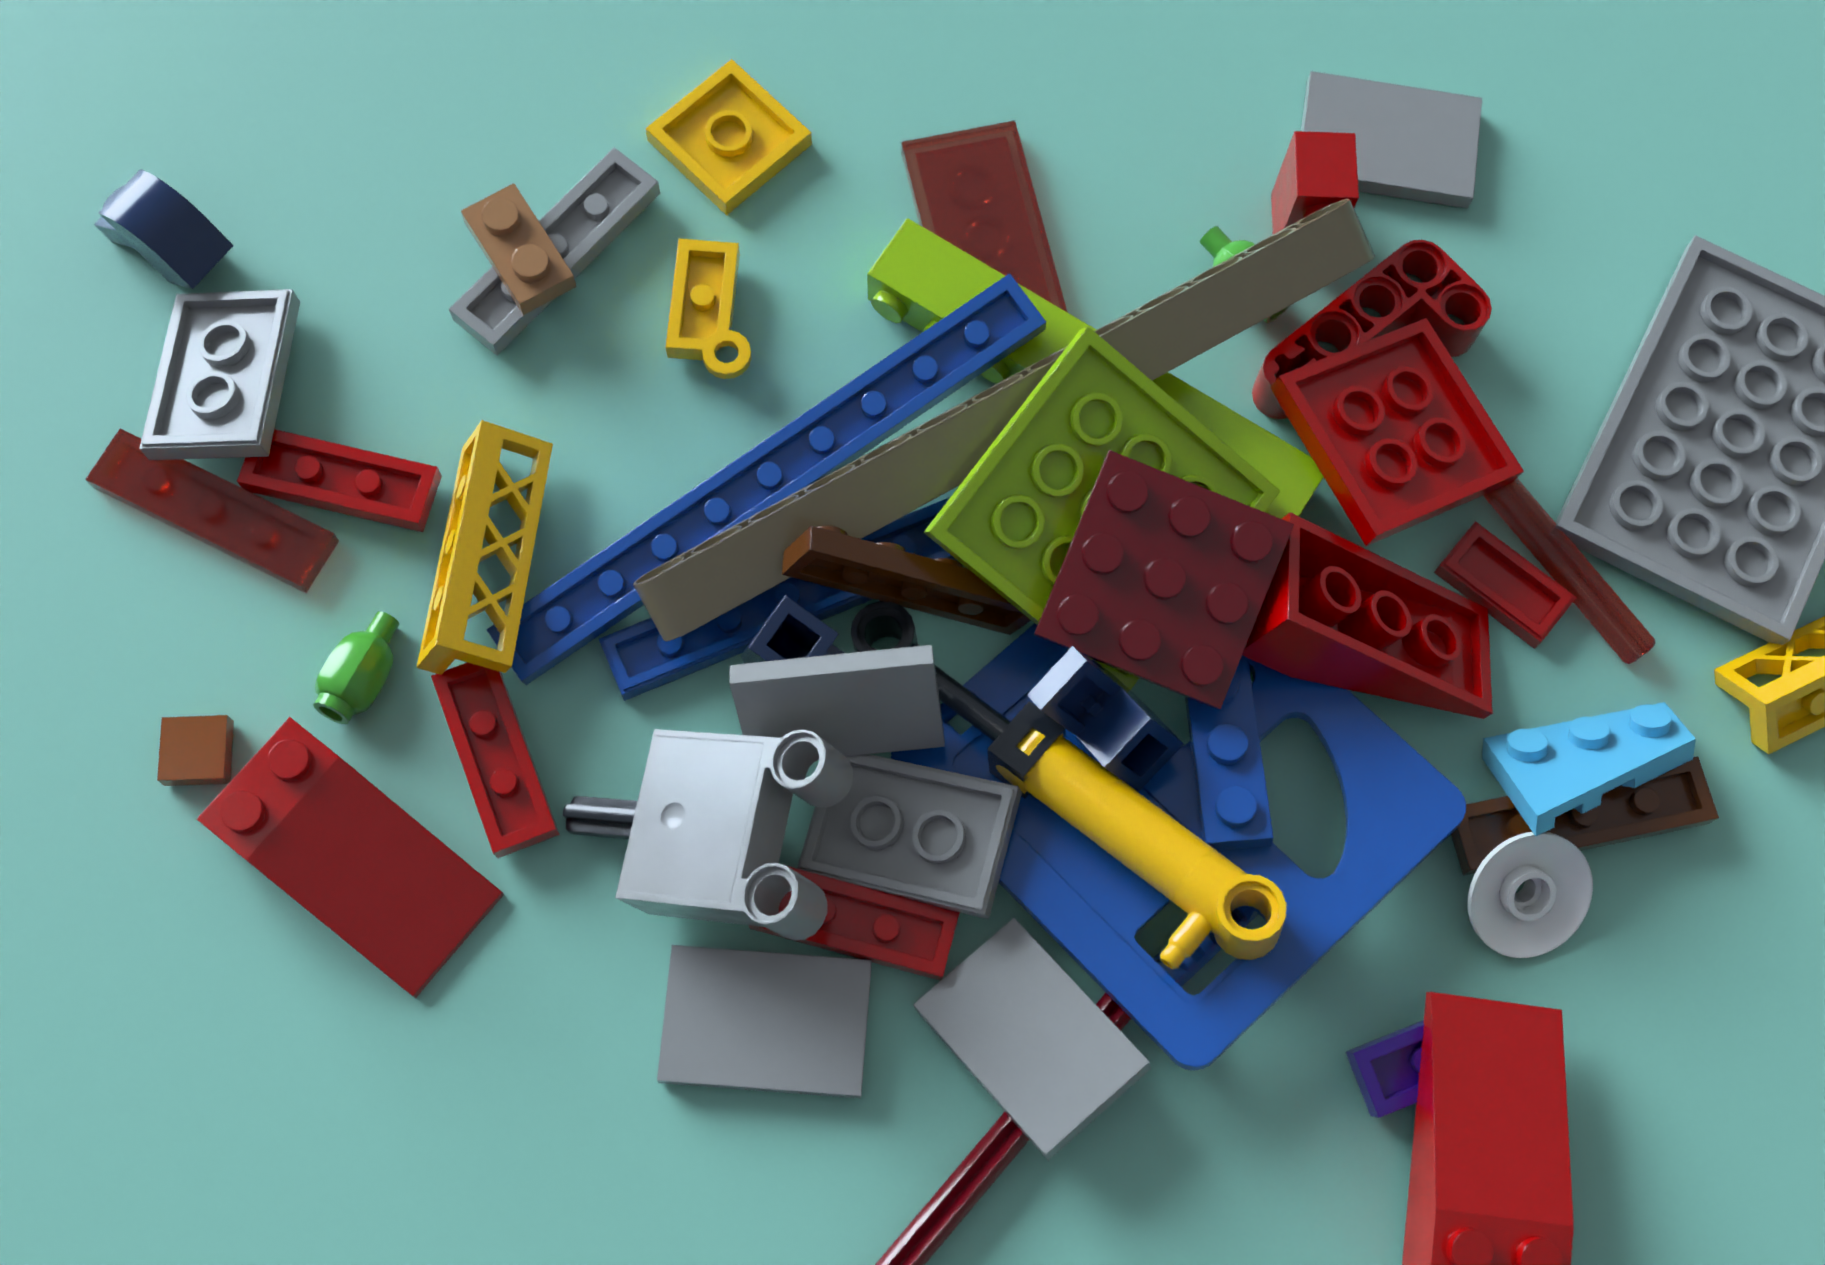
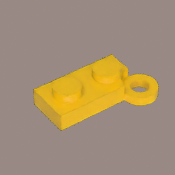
[665,239,751,379]

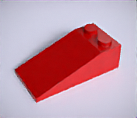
[1242,512,1493,719]
[197,717,504,998]
[1402,992,1574,1265]

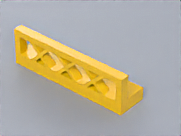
[416,420,553,675]
[1714,616,1825,755]

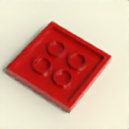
[1270,318,1524,546]

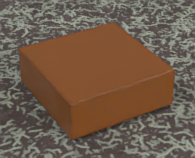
[157,715,234,786]

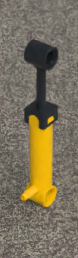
[850,601,1286,969]

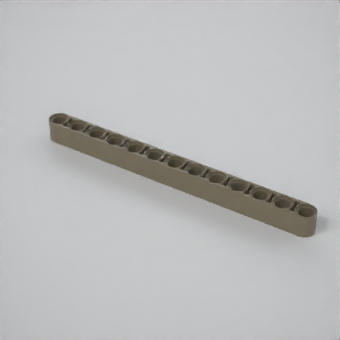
[633,199,1375,641]

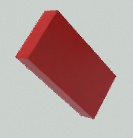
[1434,521,1577,649]

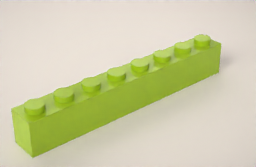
[867,218,1324,519]

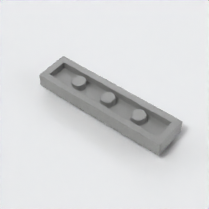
[449,147,660,356]

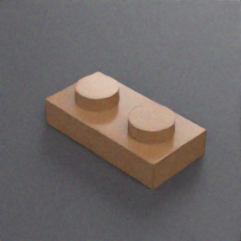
[461,183,577,315]

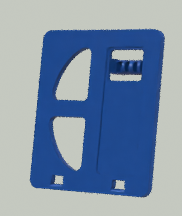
[891,623,1466,1070]

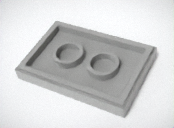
[1301,71,1482,209]
[139,289,300,460]
[729,645,945,757]
[797,754,1022,919]
[913,918,1151,1161]
[657,945,872,1099]

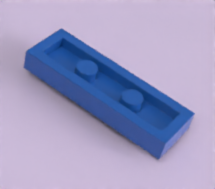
[1185,656,1274,851]

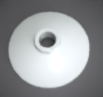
[1468,832,1593,958]

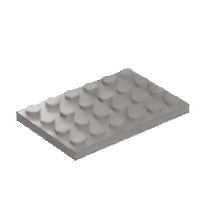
[1550,235,1825,645]

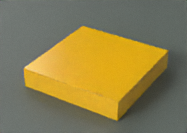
[645,59,812,215]

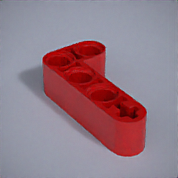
[1252,240,1492,420]

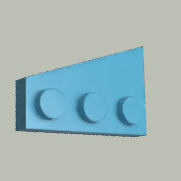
[1482,702,1696,836]

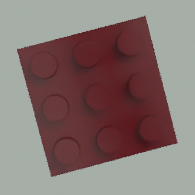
[1034,450,1294,709]

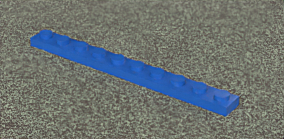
[486,273,1046,685]

